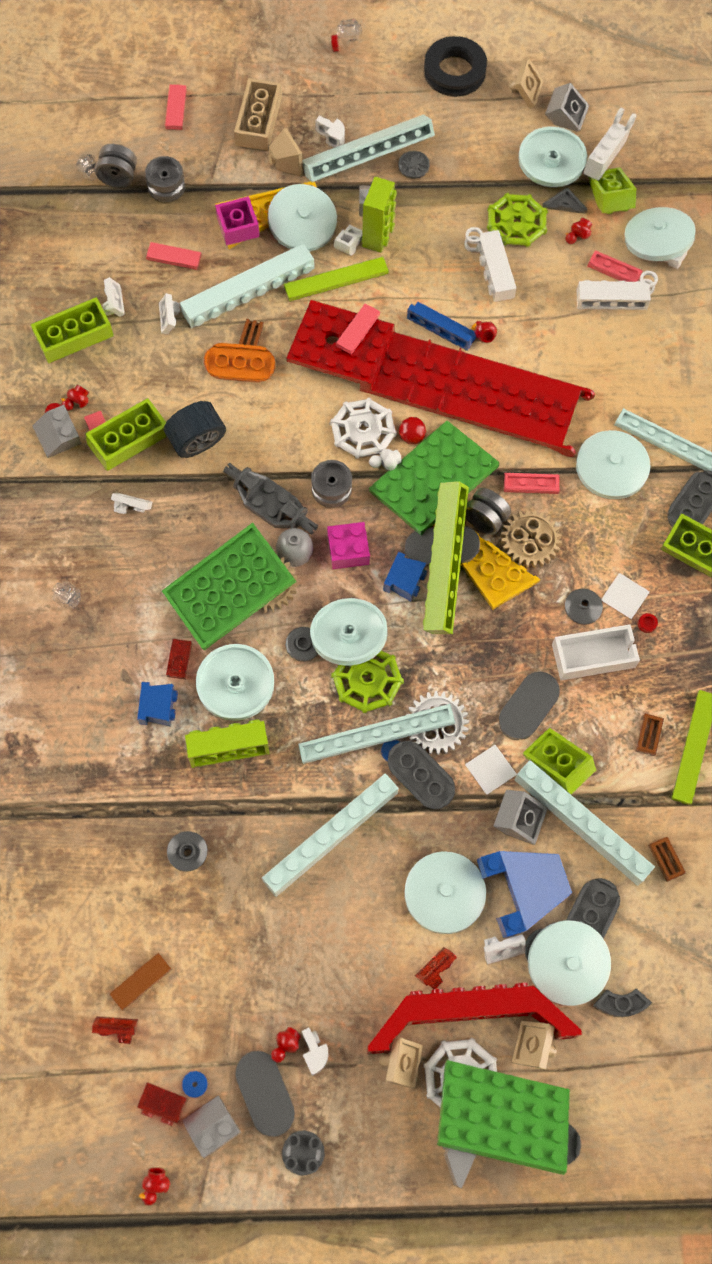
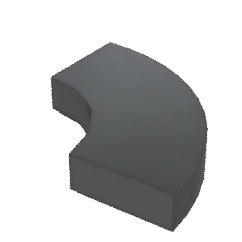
[593,988,652,1017]

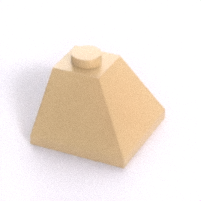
[268,128,303,176]

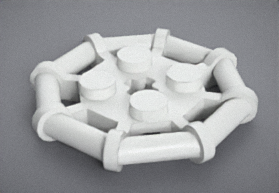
[329,398,397,459]
[423,1038,498,1108]

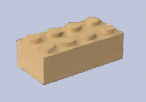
[234,78,282,151]

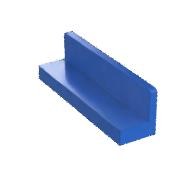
[407,302,476,351]

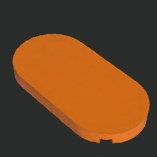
[204,343,276,382]

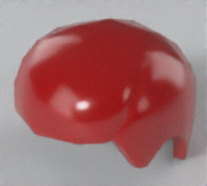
[398,417,426,445]

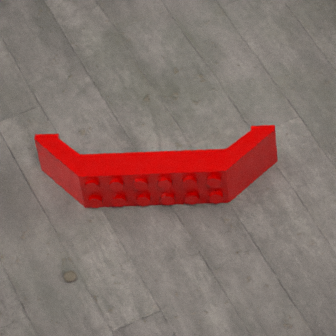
[367,982,582,1055]

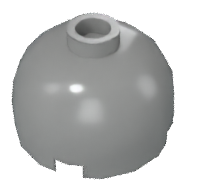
[276,528,313,567]

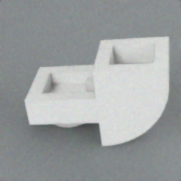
[316,116,345,148]
[334,225,362,255]
[302,1028,328,1076]

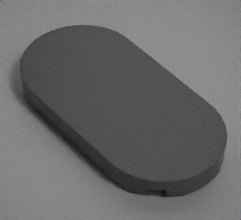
[667,471,712,528]
[405,526,480,566]
[499,672,560,740]
[388,741,455,809]
[566,878,620,939]
[236,1051,295,1137]

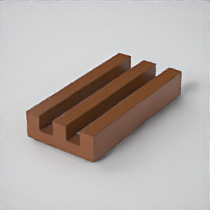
[239,318,264,346]
[636,713,664,756]
[648,837,686,882]

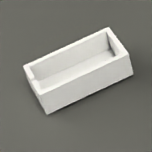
[552,624,640,681]

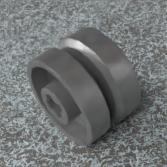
[95,144,137,188]
[145,156,185,202]
[311,460,352,508]
[466,488,511,535]

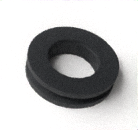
[424,36,487,97]

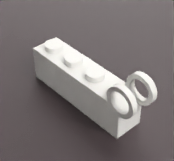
[583,108,637,181]
[464,227,516,302]
[576,271,658,310]

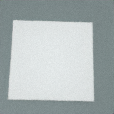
[601,573,649,619]
[465,745,517,795]

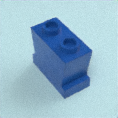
[383,552,428,602]
[137,682,178,727]

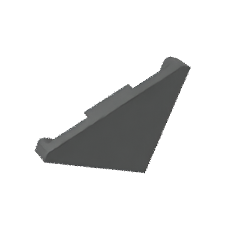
[542,187,587,214]

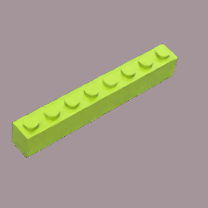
[423,481,469,634]

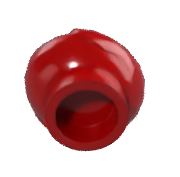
[565,218,593,244]
[471,321,497,343]
[61,384,89,411]
[271,1027,301,1063]
[139,1167,170,1206]

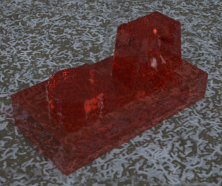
[166,639,192,680]
[415,947,457,989]
[92,1016,138,1044]

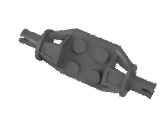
[223,463,318,535]

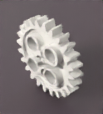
[406,691,469,755]

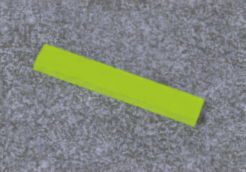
[284,257,389,302]
[671,690,712,805]

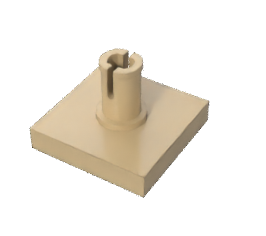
[509,58,543,108]
[512,1021,557,1069]
[379,1037,423,1088]

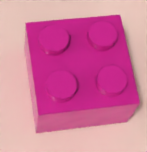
[215,196,260,246]
[327,522,370,570]

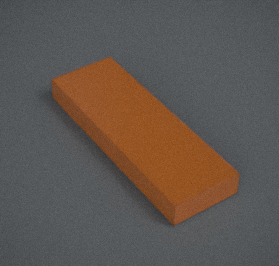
[109,953,172,1011]

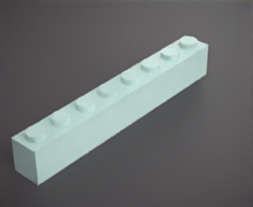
[302,114,435,182]
[180,243,314,328]
[515,760,655,886]
[262,773,399,897]

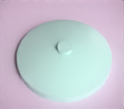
[519,127,587,187]
[268,184,337,252]
[625,207,695,261]
[576,430,650,499]
[310,598,388,665]
[196,644,274,721]
[405,852,486,934]
[528,920,611,1006]

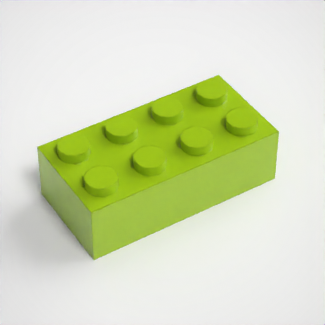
[362,177,397,253]
[30,297,114,364]
[85,398,167,471]
[660,513,712,578]
[185,720,270,768]

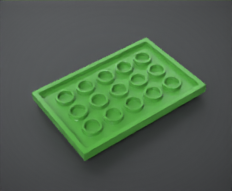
[369,421,499,535]
[162,523,297,651]
[437,1060,570,1175]

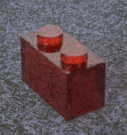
[137,1082,189,1126]

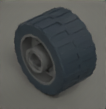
[163,401,226,458]

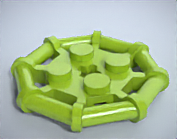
[487,193,548,247]
[331,650,404,714]

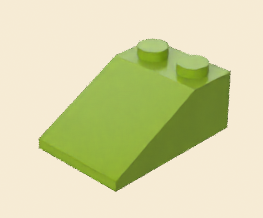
[588,167,636,214]
[523,728,596,794]

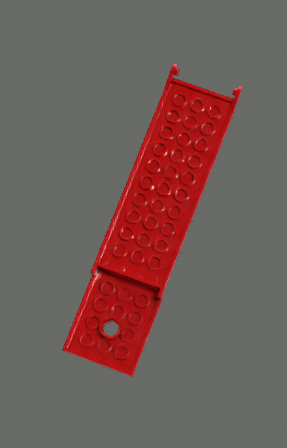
[286,300,595,457]

